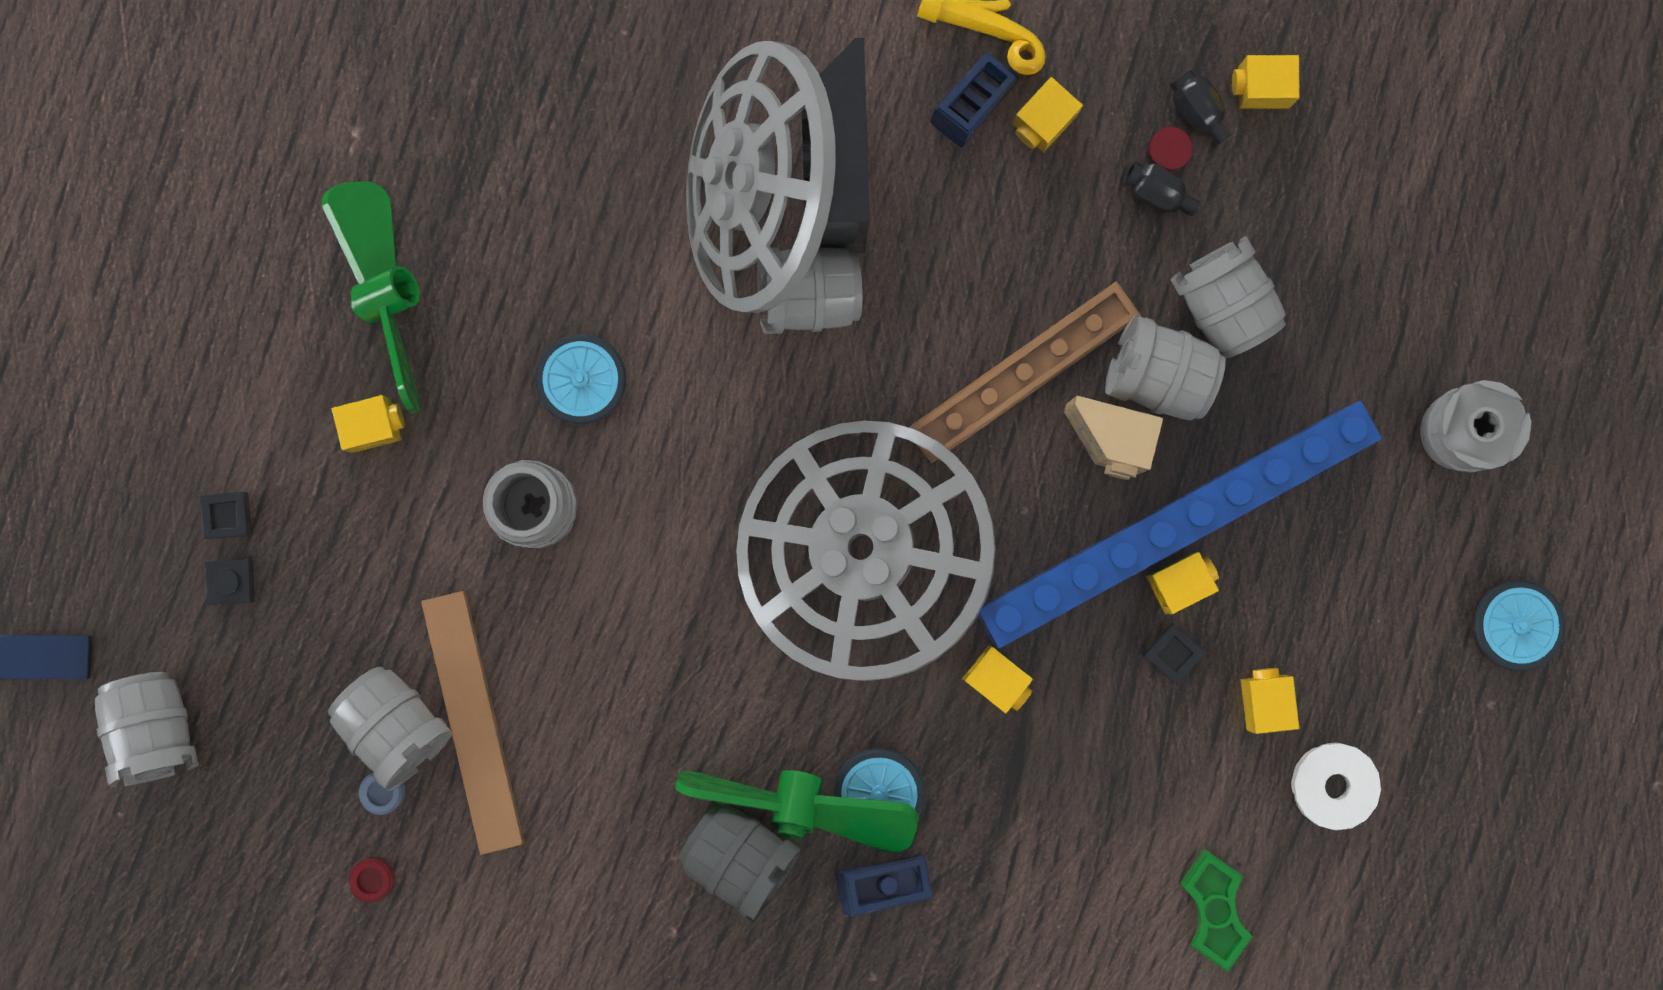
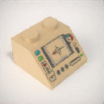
[1064,396,1163,480]

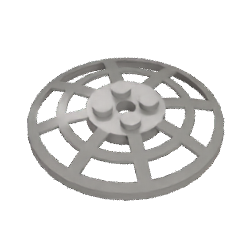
[686,41,836,313]
[736,420,996,681]

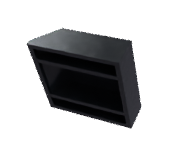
[801,38,869,253]

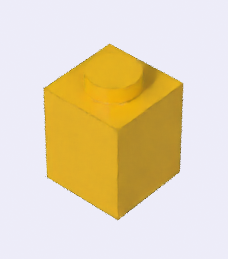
[1232,55,1299,109]
[1012,77,1083,153]
[331,395,405,453]
[1146,552,1219,614]
[962,645,1033,713]
[1241,668,1300,734]

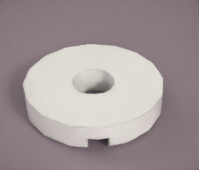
[1291,742,1381,830]

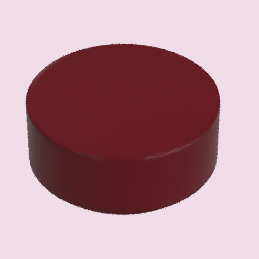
[1147,127,1192,172]
[349,857,395,903]

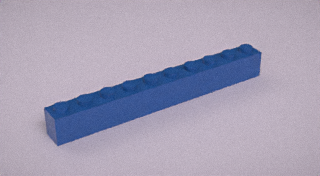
[978,401,1382,649]

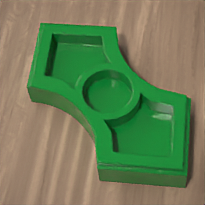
[1180,849,1253,972]

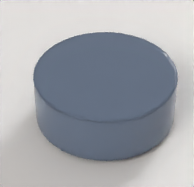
[359,772,405,815]

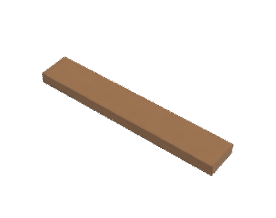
[908,281,1141,464]
[421,591,525,855]

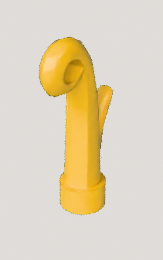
[917,0,1046,75]

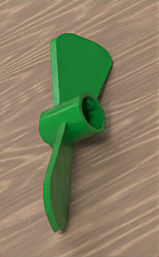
[322,181,421,414]
[675,770,919,853]

